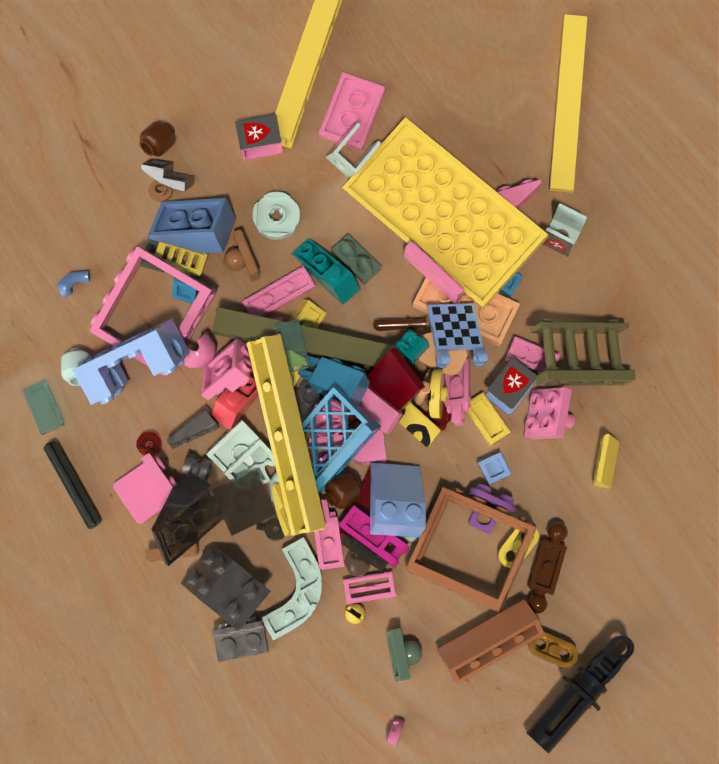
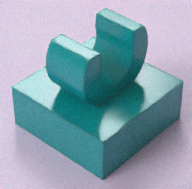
[394,329,430,364]

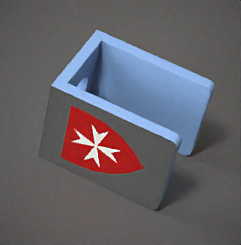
[486,357,537,415]

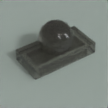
[341,536,388,577]

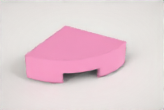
[386,718,405,746]

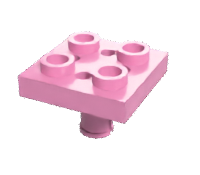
[524,387,575,440]

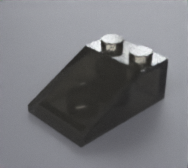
[151,473,223,566]

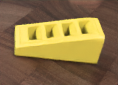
[154,242,208,278]

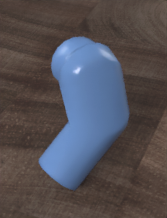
[57,270,90,297]

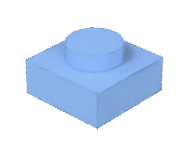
[478,452,511,486]

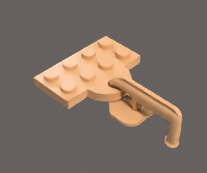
[412,278,520,406]

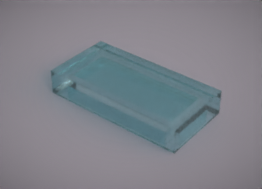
[274,319,310,373]
[22,380,65,435]

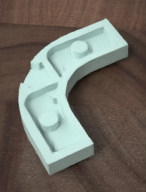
[261,537,322,641]

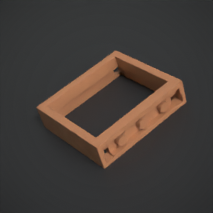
[406,487,536,613]

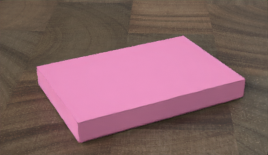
[318,72,386,151]

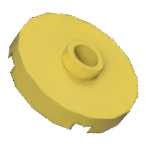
[429,369,448,419]

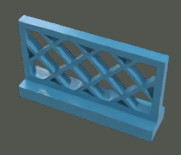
[302,386,382,495]

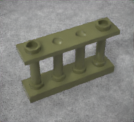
[530,319,636,386]

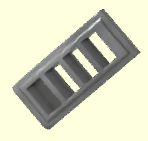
[167,410,219,449]

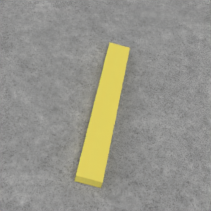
[549,14,587,193]

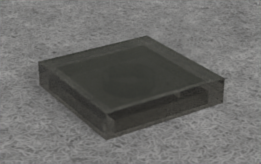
[210,468,276,536]

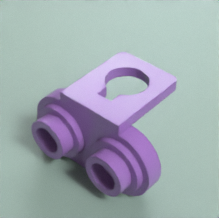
[468,484,516,534]

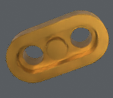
[528,632,578,668]

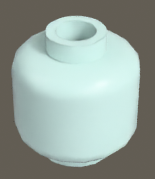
[61,348,91,386]

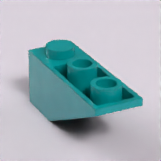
[291,238,361,305]

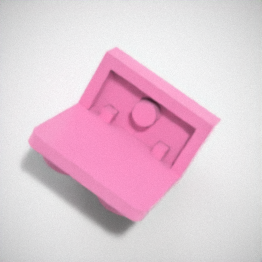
[113,453,181,524]

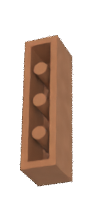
[437,599,544,685]

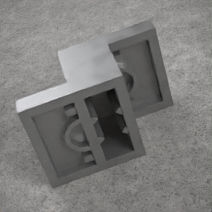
[181,544,271,631]

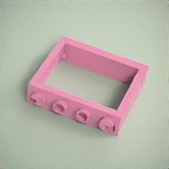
[90,246,217,375]

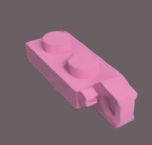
[444,358,471,426]
[314,500,345,571]

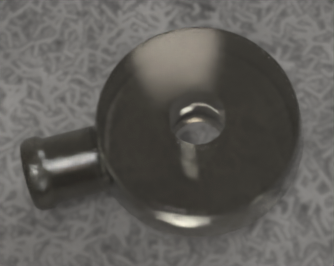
[256,518,285,541]

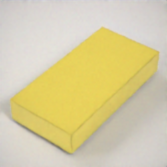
[466,392,511,446]

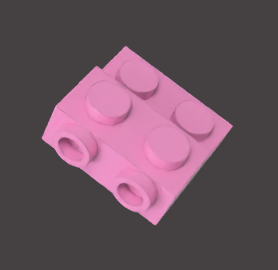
[201,338,253,400]

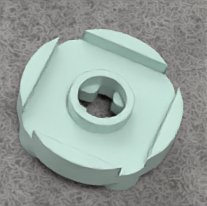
[252,192,300,240]

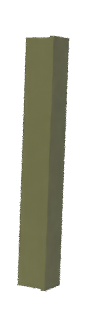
[212,307,406,369]

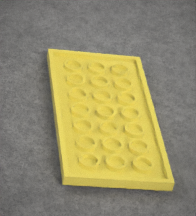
[342,117,548,309]

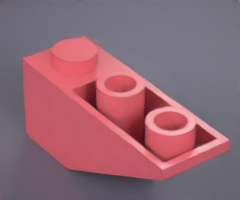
[211,370,259,430]

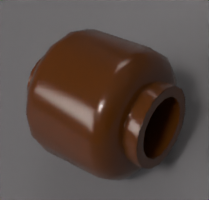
[139,121,175,157]
[325,472,362,509]

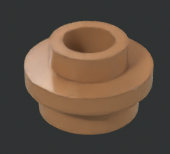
[148,180,172,202]

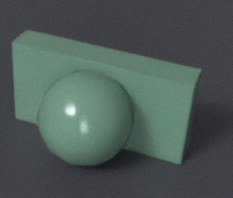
[386,628,422,682]

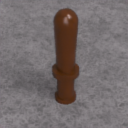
[373,317,427,331]

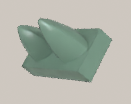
[331,234,382,285]

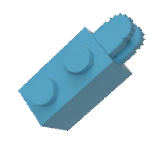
[298,356,370,407]

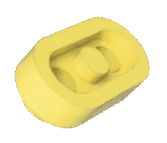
[498,525,539,569]

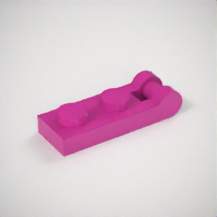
[339,506,410,568]

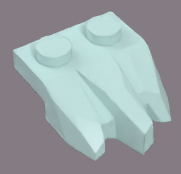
[206,419,275,490]

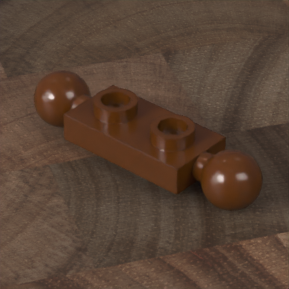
[527,522,568,614]

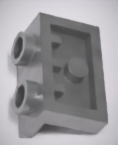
[212,618,268,662]

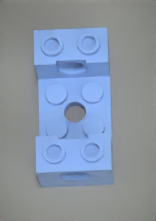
[72,318,190,405]

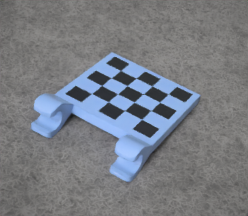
[427,303,488,369]

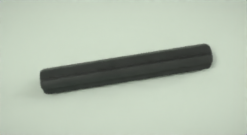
[43,441,101,529]

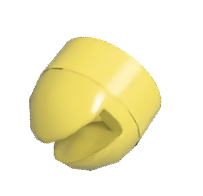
[345,604,365,624]

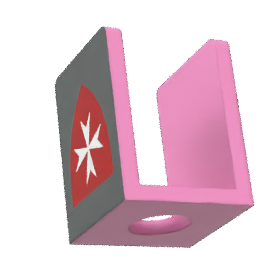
[235,114,283,161]

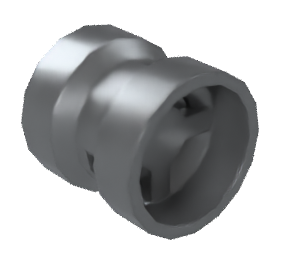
[181,454,212,484]

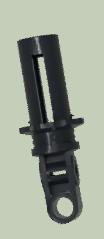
[526,636,634,754]

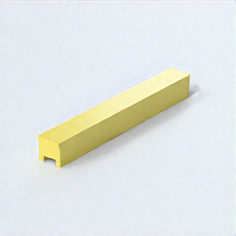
[275,0,343,149]
[247,334,327,536]

